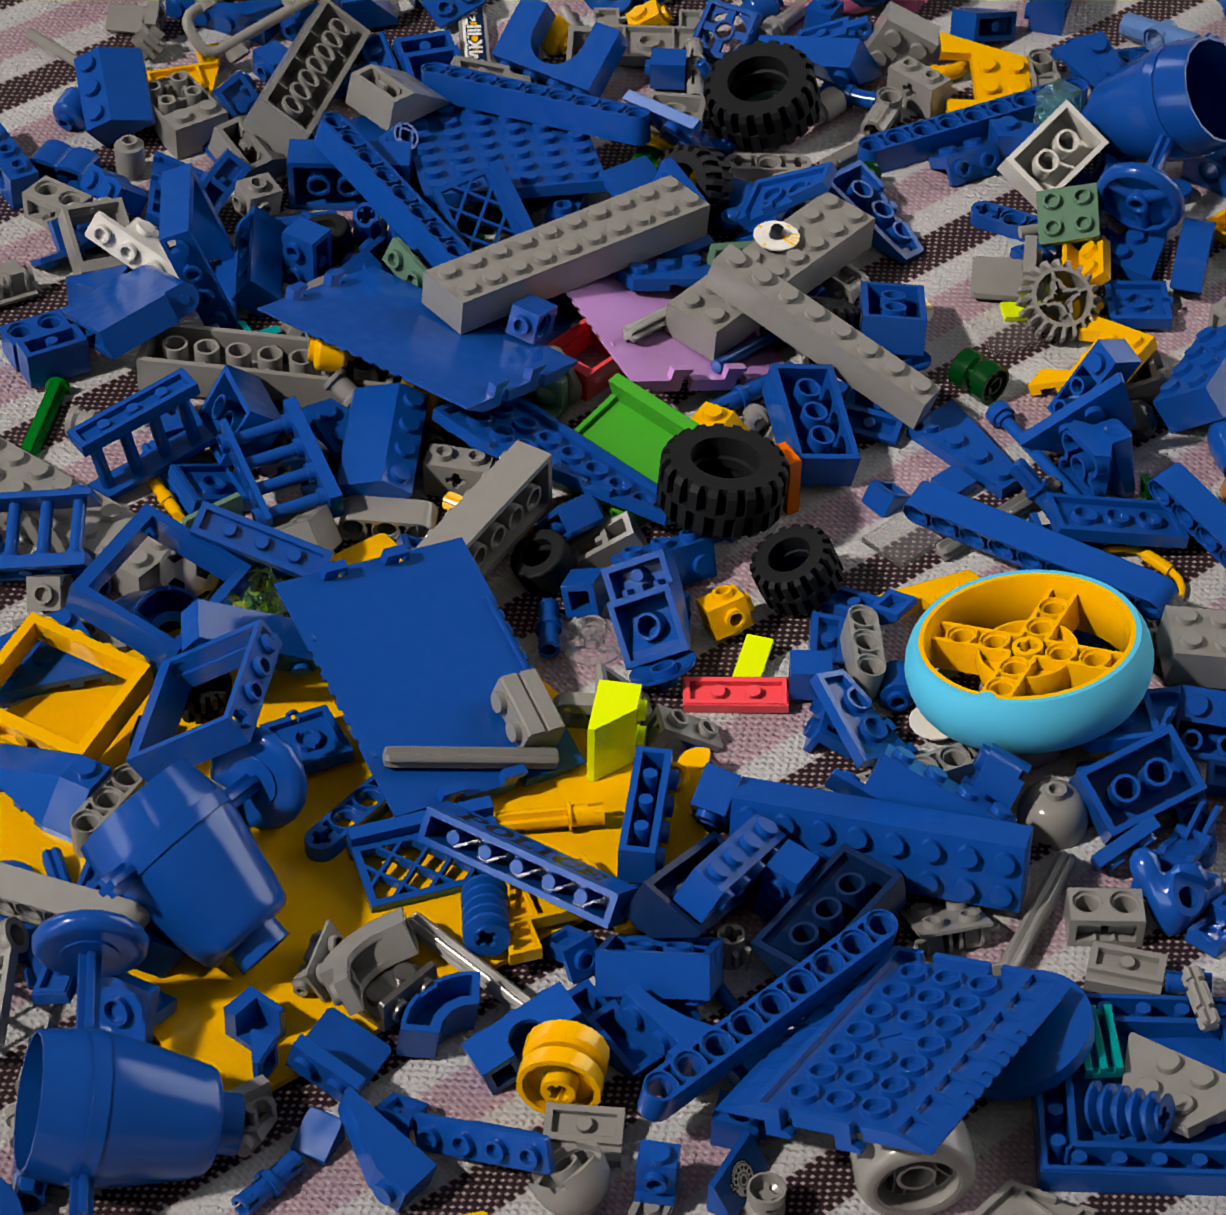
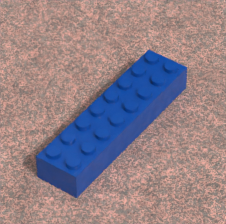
[729,776,1034,913]

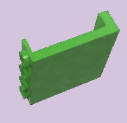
[566,372,700,527]

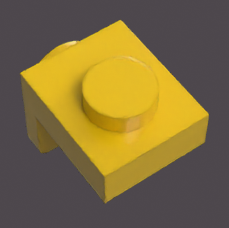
[626,0,673,26]

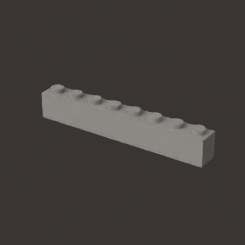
[703,243,941,430]

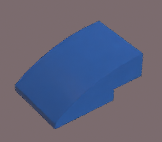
[392,30,461,81]
[600,547,691,670]

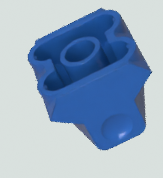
[1058,418,1135,497]

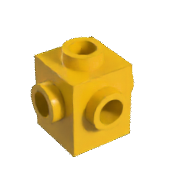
[696,583,754,641]

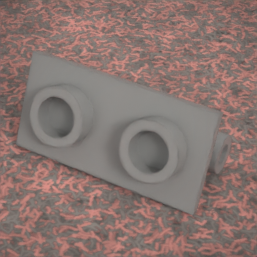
[292,919,344,1002]

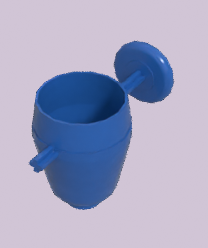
[1081,33,1226,233]
[80,726,308,975]
[13,909,245,1215]

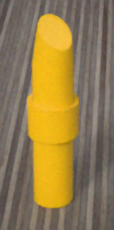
[147,476,185,522]

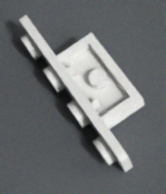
[84,211,179,278]

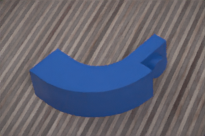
[200,148,251,214]
[1169,217,1217,294]

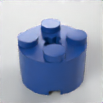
[960,743,1032,809]

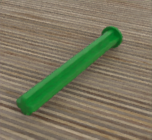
[21,377,71,458]

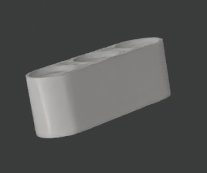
[338,495,439,543]
[840,604,886,699]
[70,764,146,858]

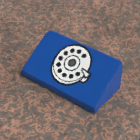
[706,1131,769,1215]

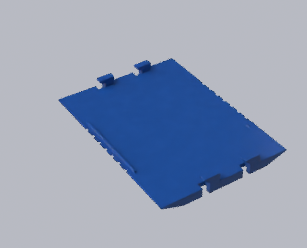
[257,266,578,412]
[274,537,586,817]
[715,945,1071,1155]

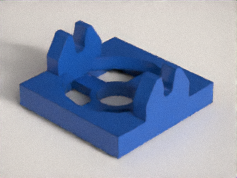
[692,0,763,61]

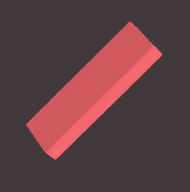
[683,676,789,713]

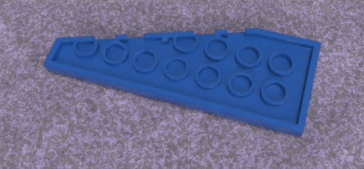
[431,396,676,526]

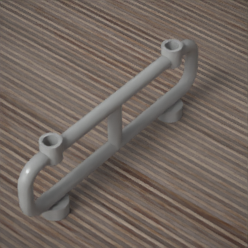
[182,0,317,64]

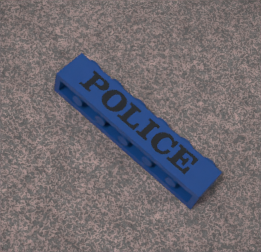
[416,801,638,929]

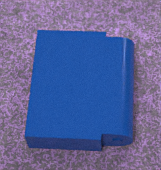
[60,265,200,360]

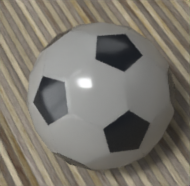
[158,549,219,599]

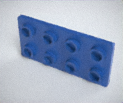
[598,156,714,259]

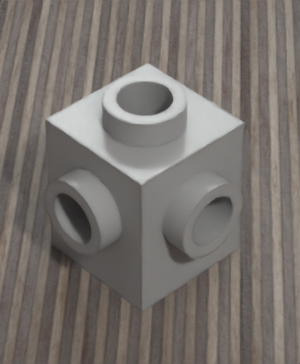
[232,172,283,217]

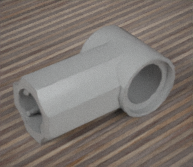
[860,86,903,136]

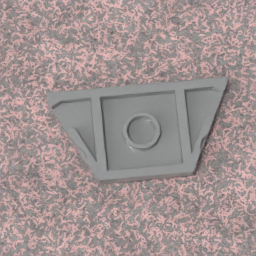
[1122,1032,1226,1139]

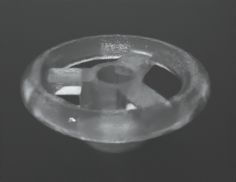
[559,615,621,666]

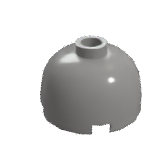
[1016,779,1089,851]
[528,1139,611,1215]

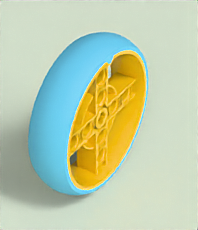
[904,569,1154,754]

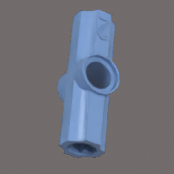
[1119,12,1201,51]

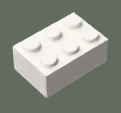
[997,99,1109,210]

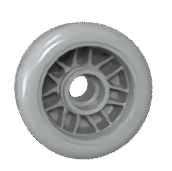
[850,1120,976,1215]

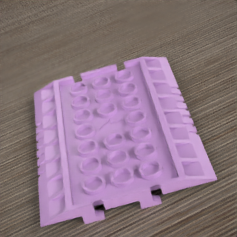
[565,253,785,392]

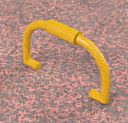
[1100,544,1186,599]

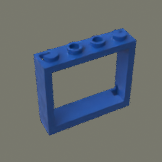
[159,163,239,329]
[65,503,252,665]
[126,619,283,783]

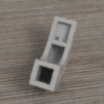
[319,907,419,1016]

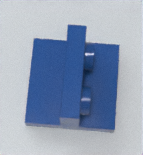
[99,972,177,1044]

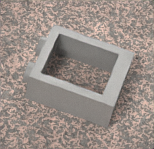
[58,196,133,275]

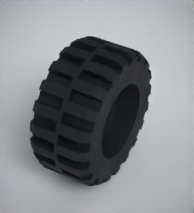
[704,40,821,152]
[656,423,789,540]

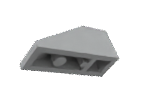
[567,511,648,569]

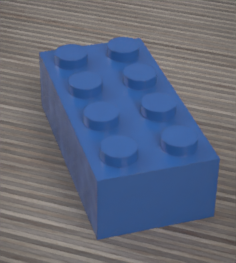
[287,139,413,211]
[1152,324,1226,433]
[762,363,861,486]

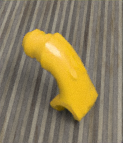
[929,61,971,81]

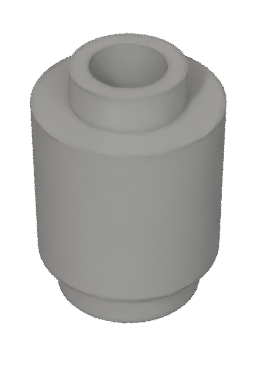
[813,86,847,126]
[114,135,146,181]

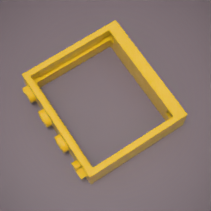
[0,611,154,761]

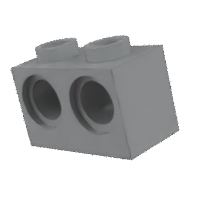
[22,175,93,228]
[1064,887,1146,947]

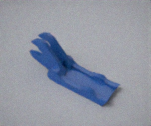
[1155,799,1223,867]

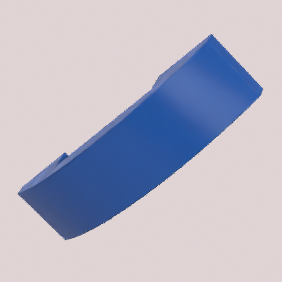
[819,585,918,625]

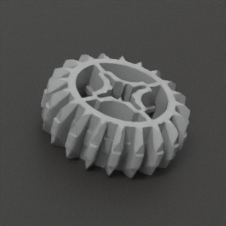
[1016,258,1101,344]

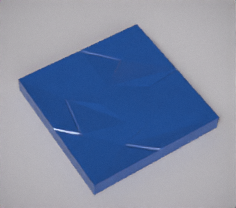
[1031,993,1226,1196]

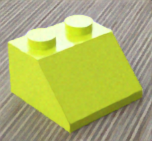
[587,679,648,782]

